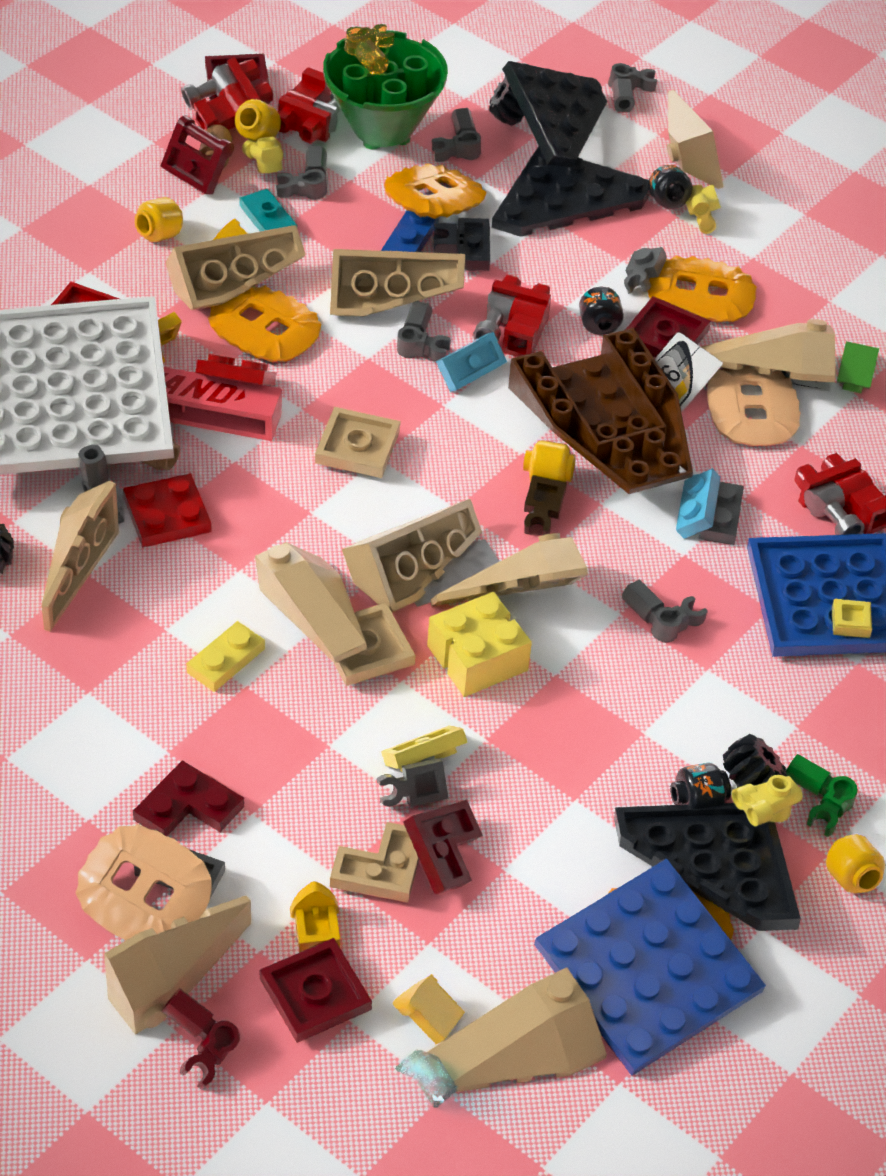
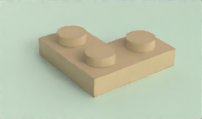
[329,822,419,903]

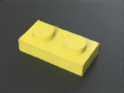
[186,621,265,692]
[381,725,468,772]

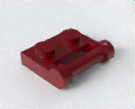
[160,115,234,195]

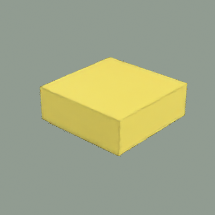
[832,599,872,638]

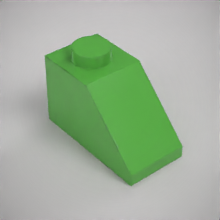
[837,341,879,394]

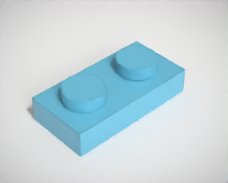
[436,332,507,392]
[676,468,721,539]

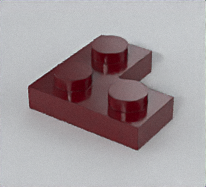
[133,760,244,836]
[403,800,483,895]

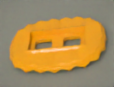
[384,163,487,219]
[647,255,757,323]
[208,285,321,363]

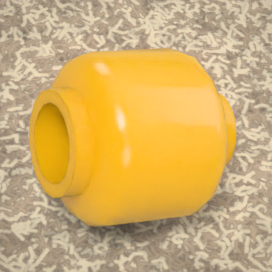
[235,99,281,141]
[134,197,183,242]
[523,440,576,482]
[826,834,886,894]

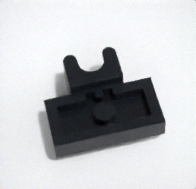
[433,218,490,271]

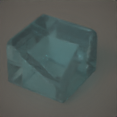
[395,1049,457,1108]

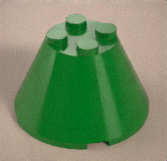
[323,30,448,150]

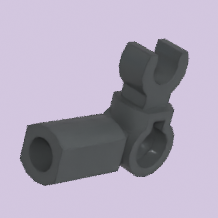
[608,63,658,113]
[431,107,481,162]
[276,146,327,200]
[397,301,451,361]
[78,444,124,524]
[622,579,708,642]

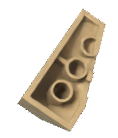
[666,89,724,189]
[165,225,306,310]
[330,249,465,317]
[701,319,836,382]
[41,481,119,632]
[342,499,482,612]
[430,533,588,607]
[255,542,367,664]
[104,895,251,1035]
[418,968,607,1095]

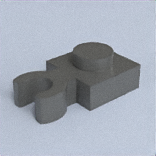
[624,247,667,294]
[376,758,449,807]

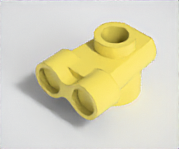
[242,137,283,173]
[686,184,721,234]
[732,775,803,826]

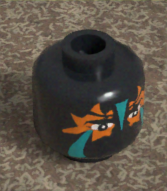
[648,164,693,209]
[579,286,624,335]
[670,762,731,809]

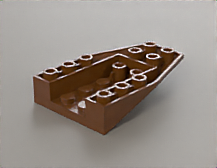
[508,328,693,494]

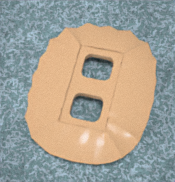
[707,365,801,446]
[75,824,212,940]

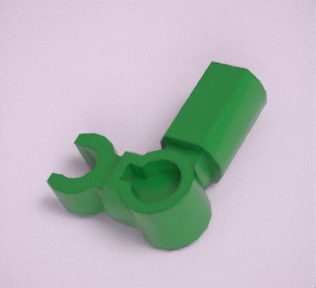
[786,754,858,837]

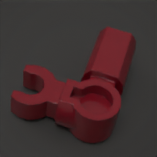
[161,988,240,1089]

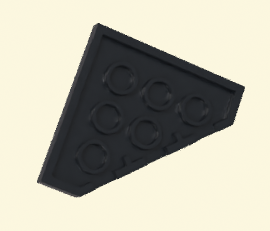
[502,61,608,168]
[491,146,650,237]
[614,803,801,931]

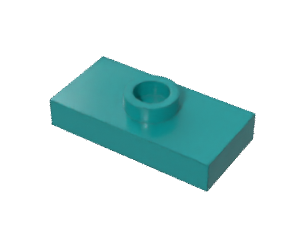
[239,188,297,231]

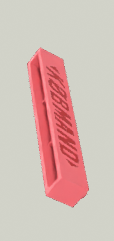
[164,367,282,441]

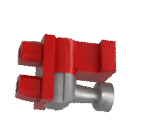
[181,57,274,130]
[278,67,341,144]
[473,274,551,357]
[794,453,886,535]

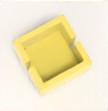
[427,591,532,697]

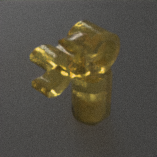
[344,24,395,76]

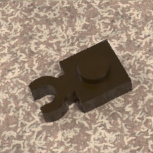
[524,475,567,535]

